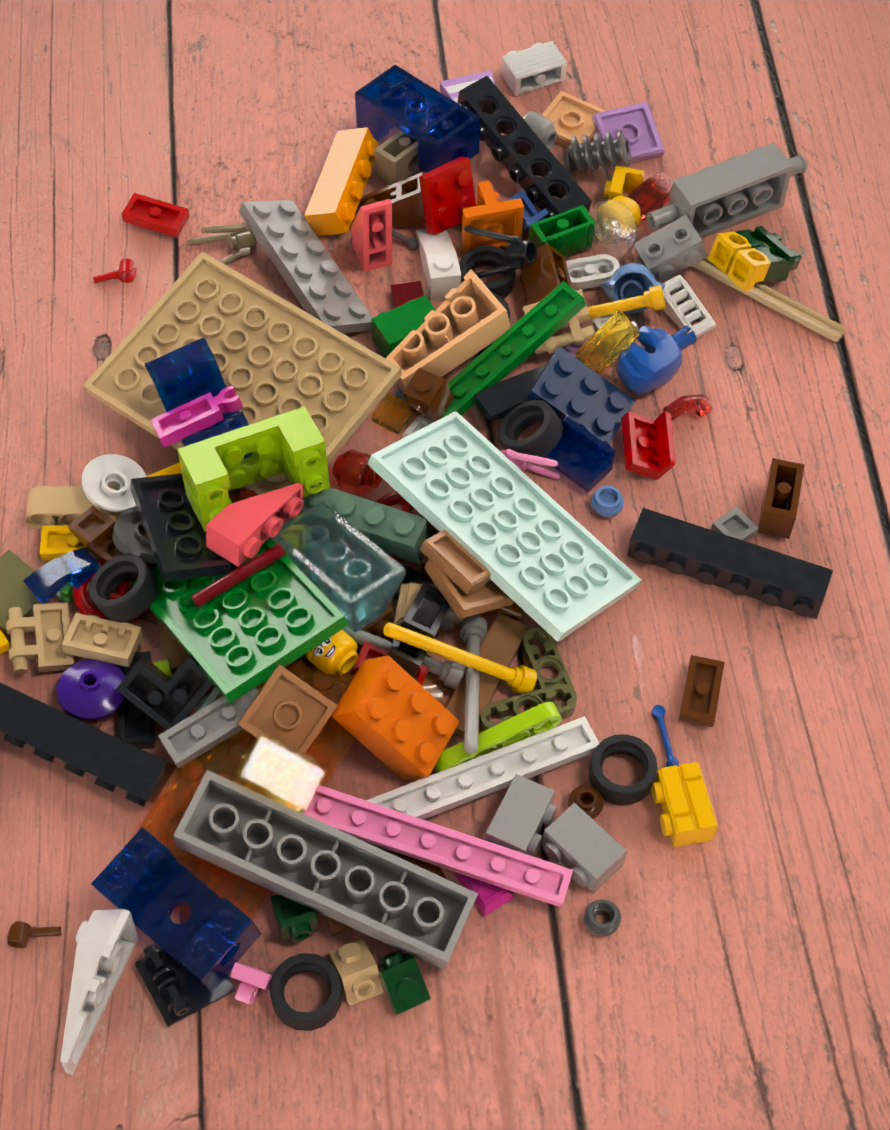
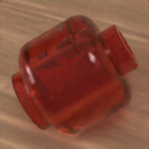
[333,449,382,496]

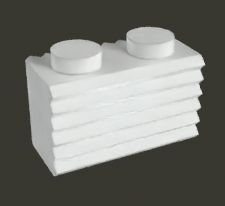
[500,41,567,96]

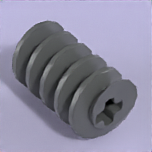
[568,130,632,173]

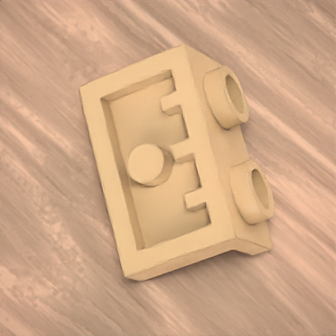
[62,613,143,667]

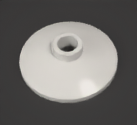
[81,454,147,512]

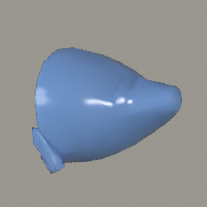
[600,262,666,314]

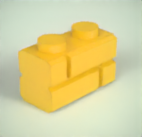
[651,762,718,847]

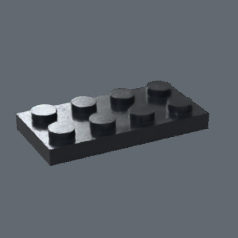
[130,474,232,582]

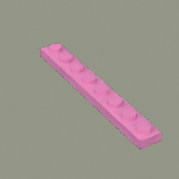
[285,777,573,908]

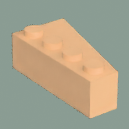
[385,270,511,391]

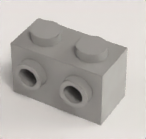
[633,215,707,282]

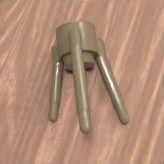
[188,223,256,265]

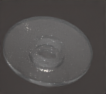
[589,199,637,259]

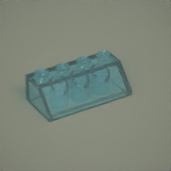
[270,501,406,632]

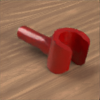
[93,258,137,283]

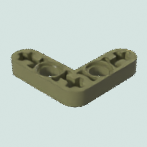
[480,627,577,731]

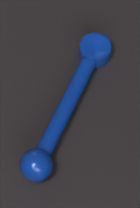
[651,705,679,767]

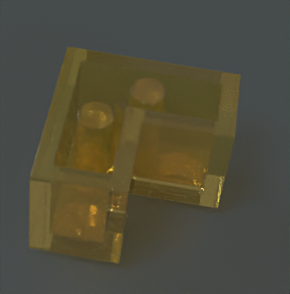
[231,736,326,813]

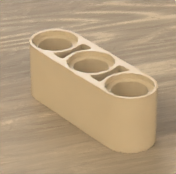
[25,486,122,530]

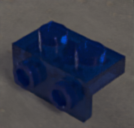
[543,416,616,492]

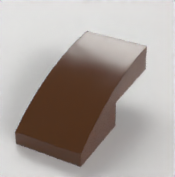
[68,505,124,564]

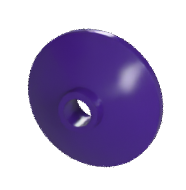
[57,659,126,720]

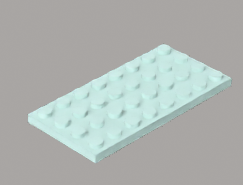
[368,411,642,642]

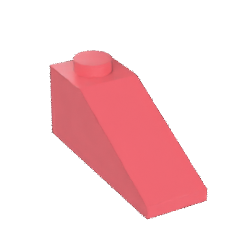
[351,199,392,272]

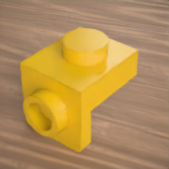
[603,165,644,202]

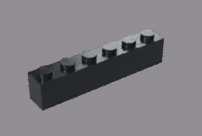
[627,508,833,619]
[0,682,177,807]

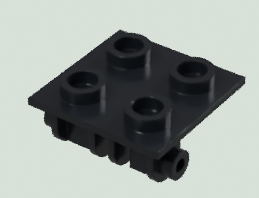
[135,928,236,1027]

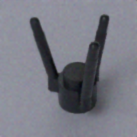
[464,226,538,278]

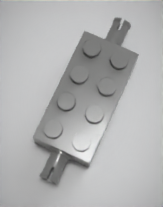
[646,143,807,239]

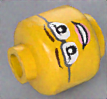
[306,630,359,676]

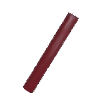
[191,543,286,608]

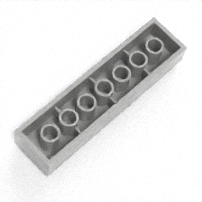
[173,770,478,970]

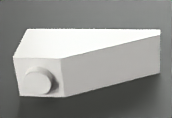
[416,229,461,302]

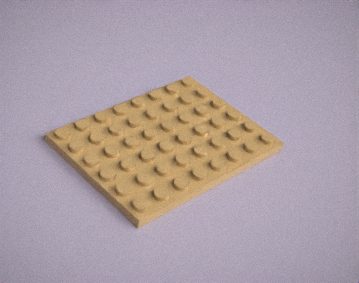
[83,251,402,497]

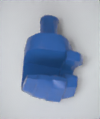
[616,326,697,396]

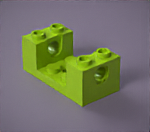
[177,406,330,531]

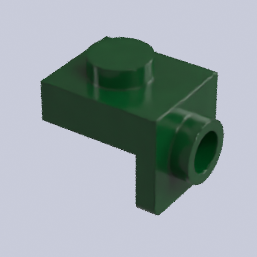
[270,894,318,942]
[377,951,431,1015]

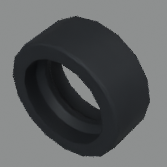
[459,245,516,299]
[498,400,563,457]
[89,555,159,622]
[589,734,658,805]
[270,953,342,1031]

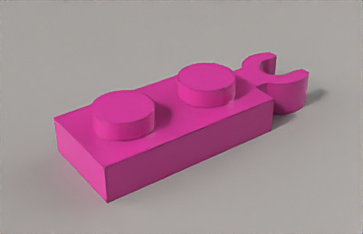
[150,386,243,448]

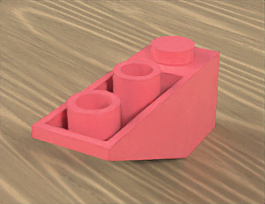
[206,483,304,567]

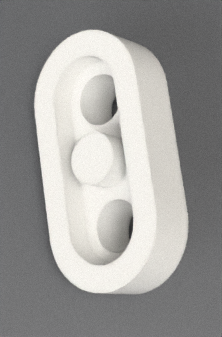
[566,254,620,290]

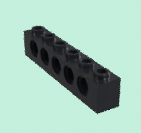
[456,76,592,219]

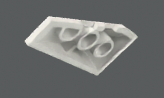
[60,909,139,1076]

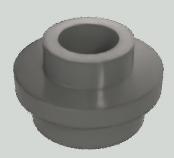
[584,899,621,936]

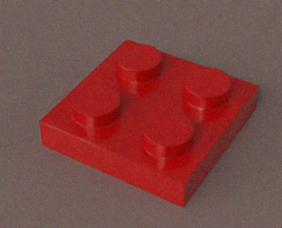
[419,157,476,235]

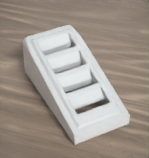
[662,275,716,338]

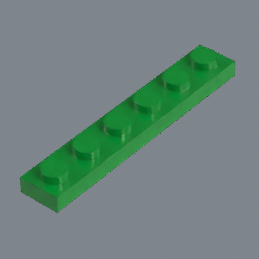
[441,281,586,418]

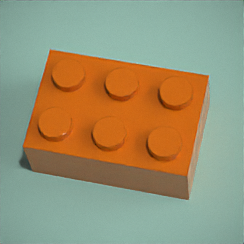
[331,655,460,781]

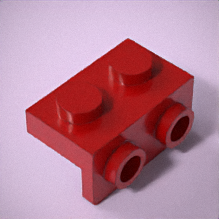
[621,411,676,480]

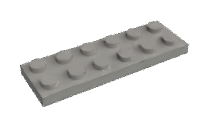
[239,200,373,334]

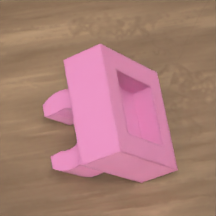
[230,962,273,1004]

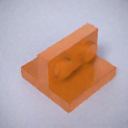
[461,180,524,255]

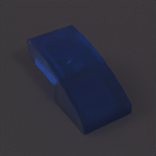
[23,547,102,604]

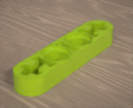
[434,702,562,773]

